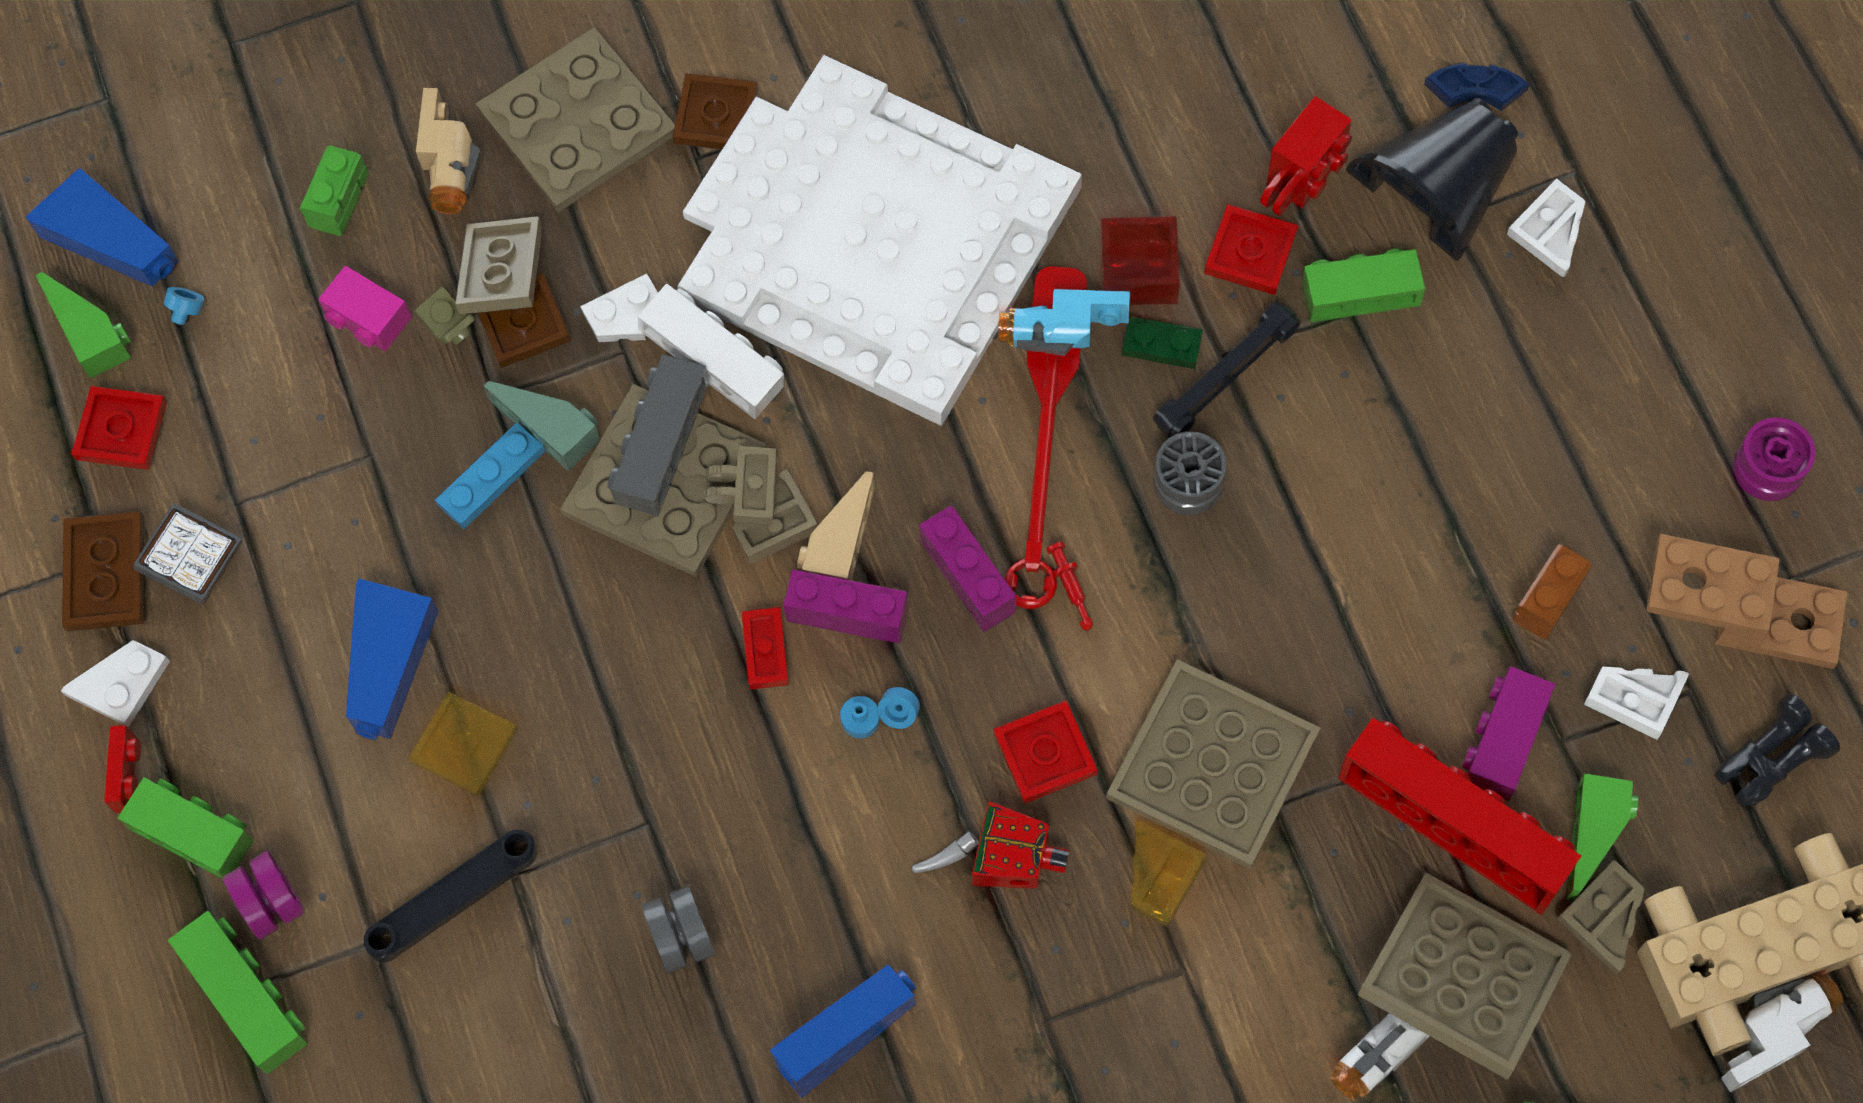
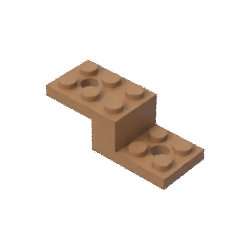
[1646,534,1847,669]

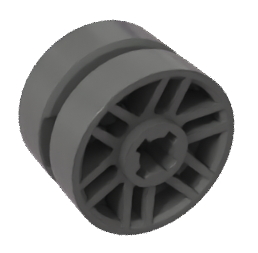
[1154,432,1226,515]
[641,886,715,974]

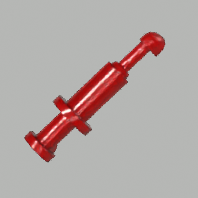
[1046,541,1093,631]

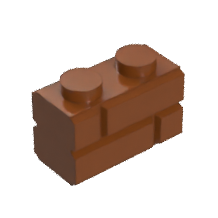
[1512,544,1593,640]

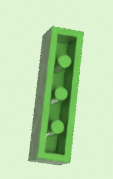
[168,911,307,1075]

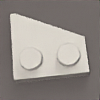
[1507,179,1586,278]
[580,274,658,342]
[61,640,170,728]
[1584,667,1689,740]

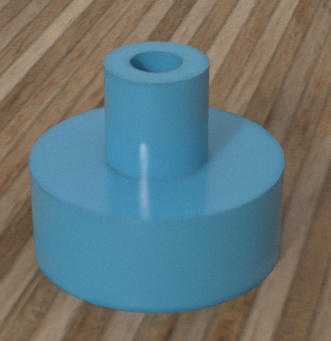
[163,287,204,325]
[877,687,920,729]
[840,696,880,739]

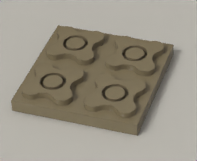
[475,27,675,213]
[560,384,767,577]
[1106,659,1321,870]
[1358,873,1572,1080]

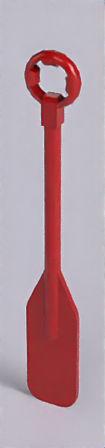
[1004,266,1087,609]

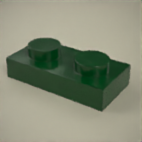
[1121,316,1203,369]

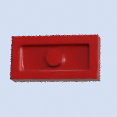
[741,607,789,690]
[104,725,141,813]

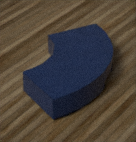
[1424,63,1529,111]

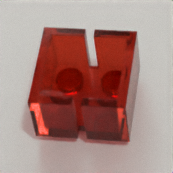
[1100,216,1180,305]

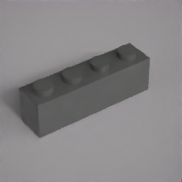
[608,354,709,517]

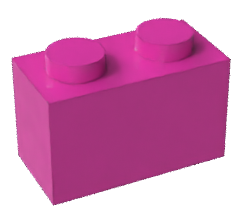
[318,266,412,352]

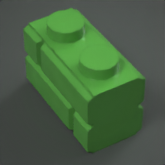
[300,145,369,236]

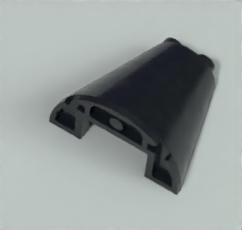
[1346,98,1519,261]

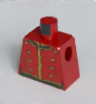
[972,802,1070,889]

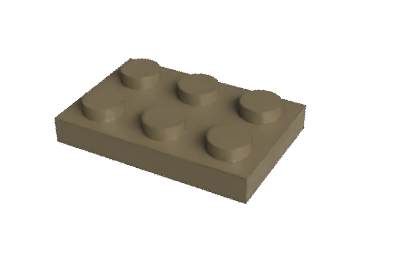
[455,216,542,315]

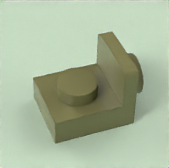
[412,286,475,345]

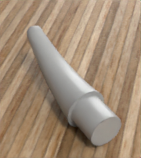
[912,831,979,873]

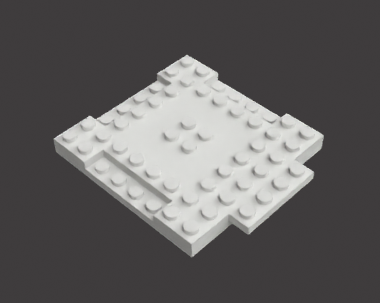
[677,55,1082,426]

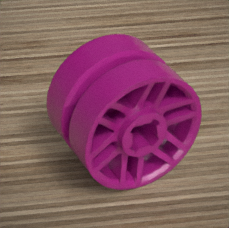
[1733,417,1816,501]
[222,850,305,940]

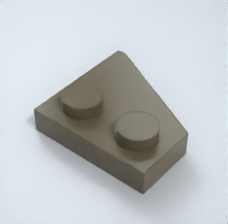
[732,469,818,564]
[1557,860,1645,975]

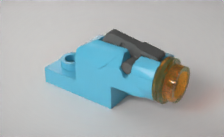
[999,289,1130,356]

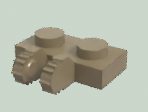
[704,446,776,524]

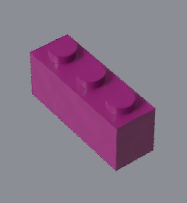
[919,505,1016,633]
[783,569,909,644]
[1461,666,1555,801]

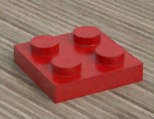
[1204,204,1299,295]
[71,386,167,470]
[993,700,1098,804]

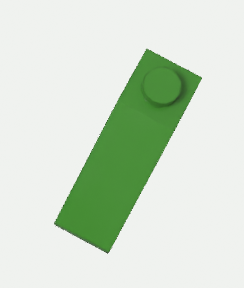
[35,272,131,378]
[1566,773,1638,901]

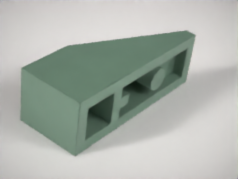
[484,381,600,471]

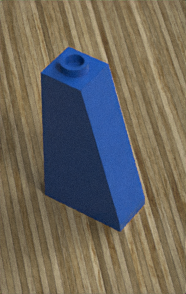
[25,168,179,287]
[346,578,439,740]
[769,964,916,1099]

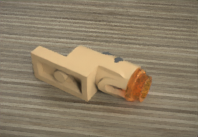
[416,88,481,214]

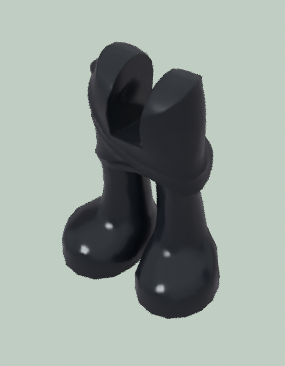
[1714,693,1841,807]

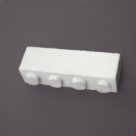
[637,283,784,419]

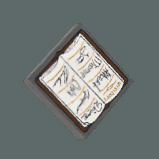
[133,503,242,605]

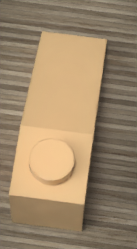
[797,471,875,581]

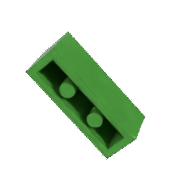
[1301,248,1425,323]
[118,777,254,879]

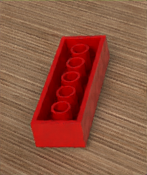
[1338,717,1582,916]

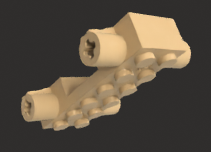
[1637,833,1863,1056]

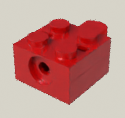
[1260,96,1352,216]

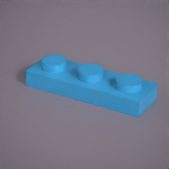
[435,423,545,529]

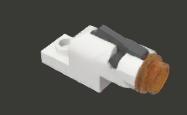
[1721,975,1843,1092]
[1330,1013,1430,1101]

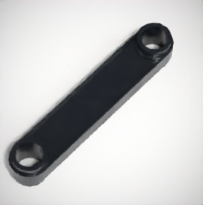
[1153,301,1301,437]
[364,830,537,962]

